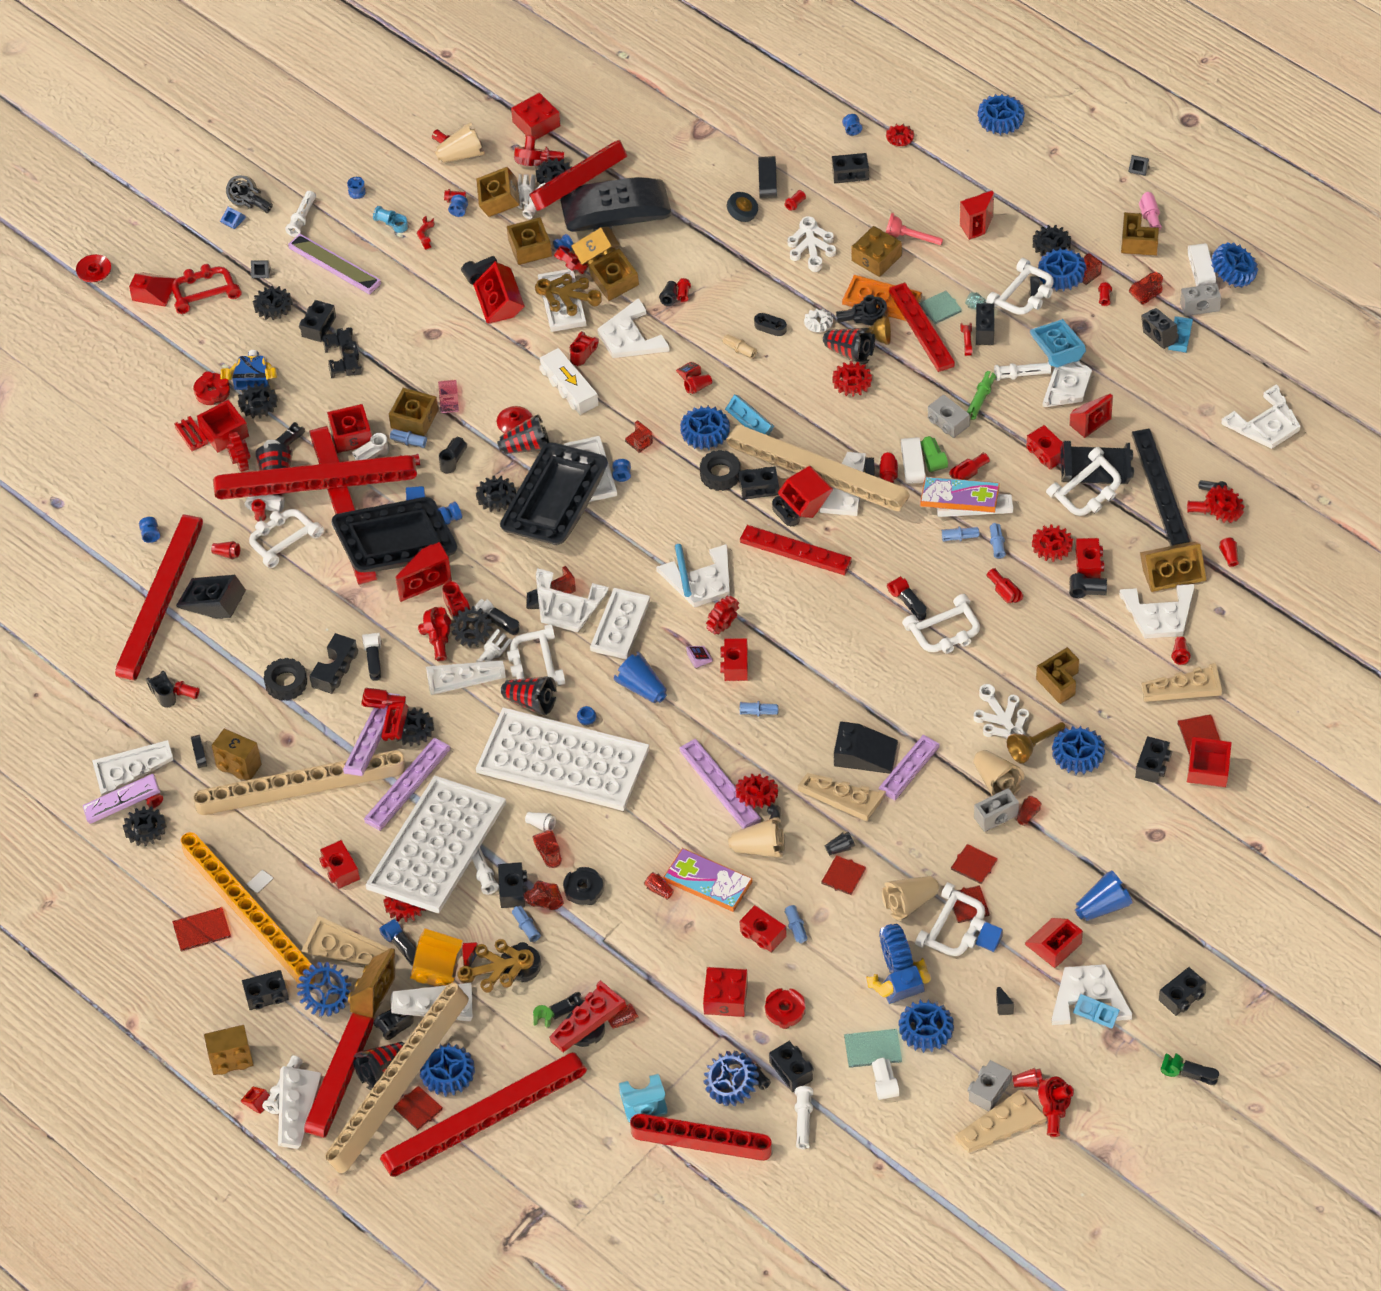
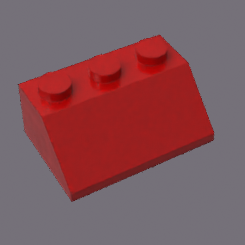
[473,261,525,324]

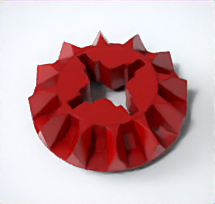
[886,123,914,146]

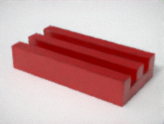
[174,416,208,452]
[381,702,408,741]

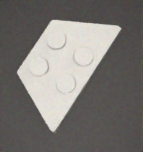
[1043,361,1092,407]

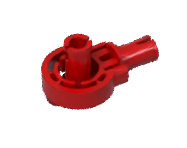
[514,135,564,166]
[418,607,451,661]
[1038,1076,1074,1137]

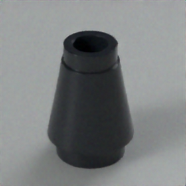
[659,281,677,306]
[824,832,855,856]

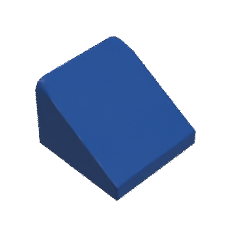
[220,206,246,229]
[406,486,425,500]
[976,922,1003,952]

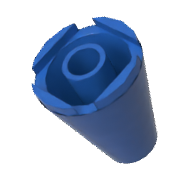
[614,651,667,703]
[1074,870,1133,921]

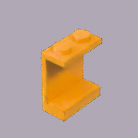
[410,928,463,987]

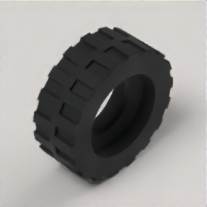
[700,450,741,491]
[263,658,307,701]

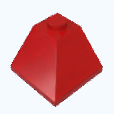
[129,272,176,307]
[1069,393,1113,438]

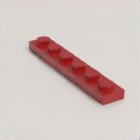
[889,282,955,372]
[740,525,852,576]

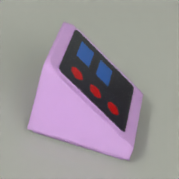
[686,646,712,668]

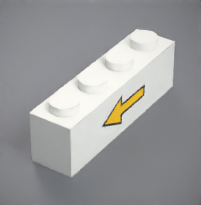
[539,348,598,415]

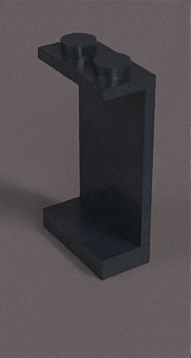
[1060,441,1134,484]

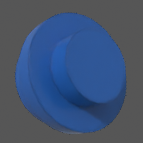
[577,706,596,725]

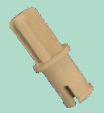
[722,334,757,359]

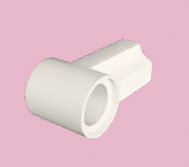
[352,433,389,460]
[245,494,285,512]
[872,1058,899,1100]

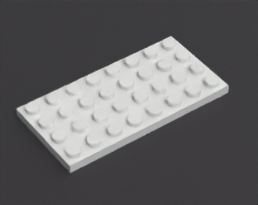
[476,708,649,811]
[366,775,506,913]

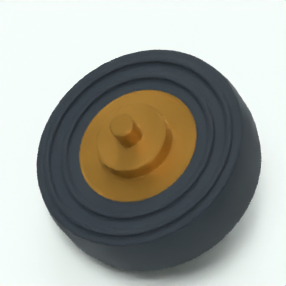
[726,192,758,222]

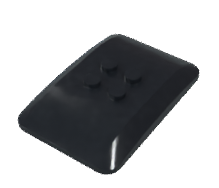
[560,177,671,232]
[500,442,608,545]
[331,497,458,572]

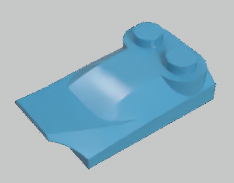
[1030,319,1086,368]

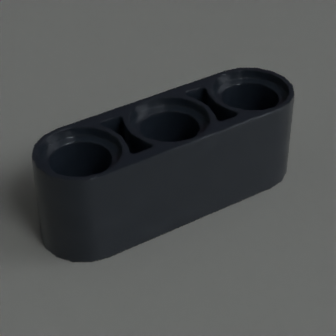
[758,156,777,199]

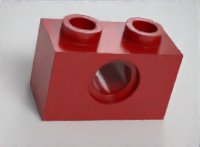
[1026,425,1063,469]
[1075,538,1104,578]
[720,638,748,681]
[319,840,360,889]
[739,905,787,953]

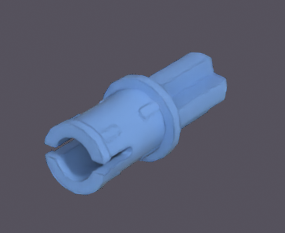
[390,429,427,448]
[990,523,1006,559]
[941,526,980,542]
[740,701,779,717]
[784,905,807,944]
[512,906,541,942]

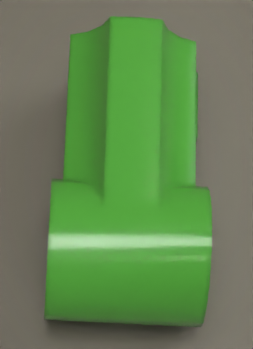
[920,436,948,472]

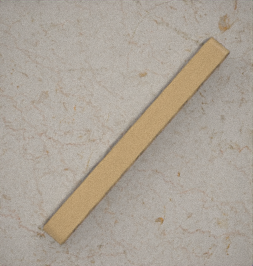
[726,425,910,511]
[193,750,406,815]
[325,983,469,1173]

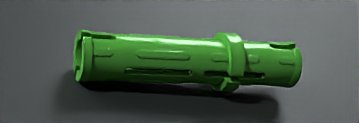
[966,371,996,420]

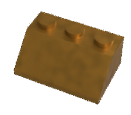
[1140,541,1207,592]
[348,948,395,1018]

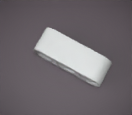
[1188,243,1216,286]
[901,437,925,484]

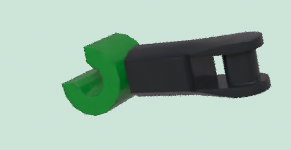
[1160,1053,1219,1085]

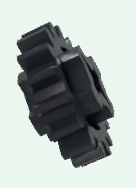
[535,158,572,185]
[1032,225,1071,257]
[253,285,292,320]
[238,383,278,419]
[476,475,516,512]
[451,606,493,648]
[396,707,434,747]
[123,806,167,846]

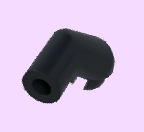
[1198,480,1228,491]
[767,804,781,819]

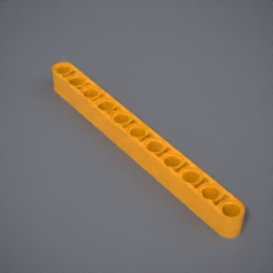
[181,832,315,984]

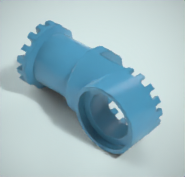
[373,206,408,233]

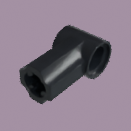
[461,256,497,285]
[439,436,467,474]
[1069,573,1107,599]

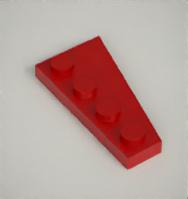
[549,980,627,1053]

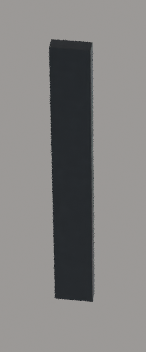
[1132,428,1190,546]

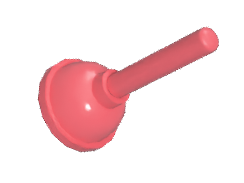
[886,213,943,245]

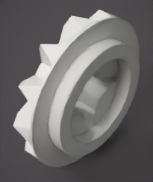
[804,308,833,332]

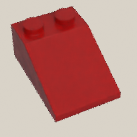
[395,542,452,602]

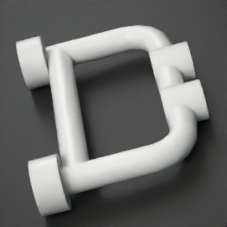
[986,258,1054,315]
[1046,447,1121,516]
[249,509,324,568]
[902,594,980,654]
[507,624,565,686]
[915,882,986,957]

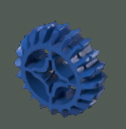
[977,94,1025,135]
[1211,242,1258,288]
[1038,248,1086,292]
[680,405,730,450]
[1052,725,1105,775]
[879,923,913,973]
[297,962,351,1017]
[898,999,954,1053]
[420,1042,475,1097]
[703,1050,759,1106]

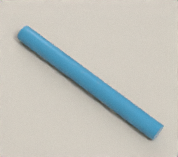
[675,544,692,597]

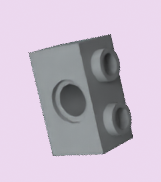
[1180,283,1221,316]
[928,394,970,438]
[974,788,1019,832]
[967,1060,1012,1112]

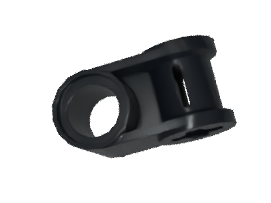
[146,671,176,708]
[374,1009,414,1040]

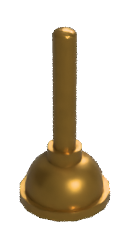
[869,316,891,345]
[1006,722,1065,763]

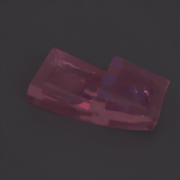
[438,380,459,413]

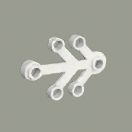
[788,216,836,272]
[974,684,1029,739]

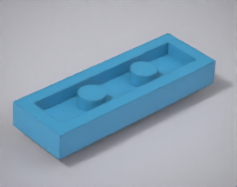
[725,394,775,436]

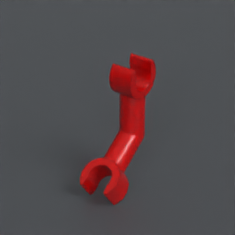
[417,216,435,250]
[960,323,972,356]

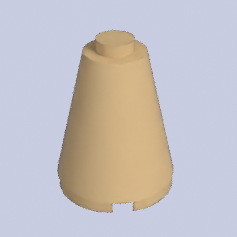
[435,122,485,163]
[973,750,1024,796]
[728,818,785,857]
[882,876,939,920]

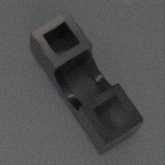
[310,633,358,694]

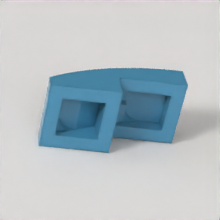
[1168,316,1193,353]
[1073,994,1120,1029]

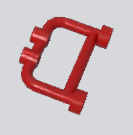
[172,264,242,314]

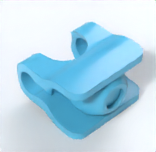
[619,1074,668,1122]

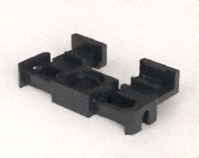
[322,327,362,378]

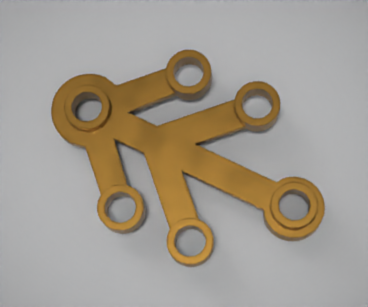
[535,274,602,316]
[457,939,534,993]

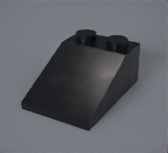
[176,574,246,619]
[834,721,898,774]

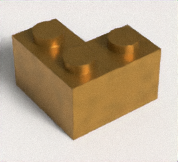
[1121,212,1159,256]
[1036,647,1079,704]

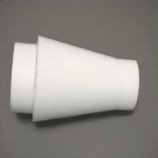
[525,812,556,832]

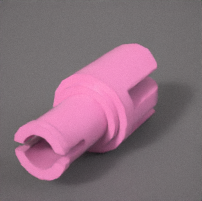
[1139,192,1162,230]

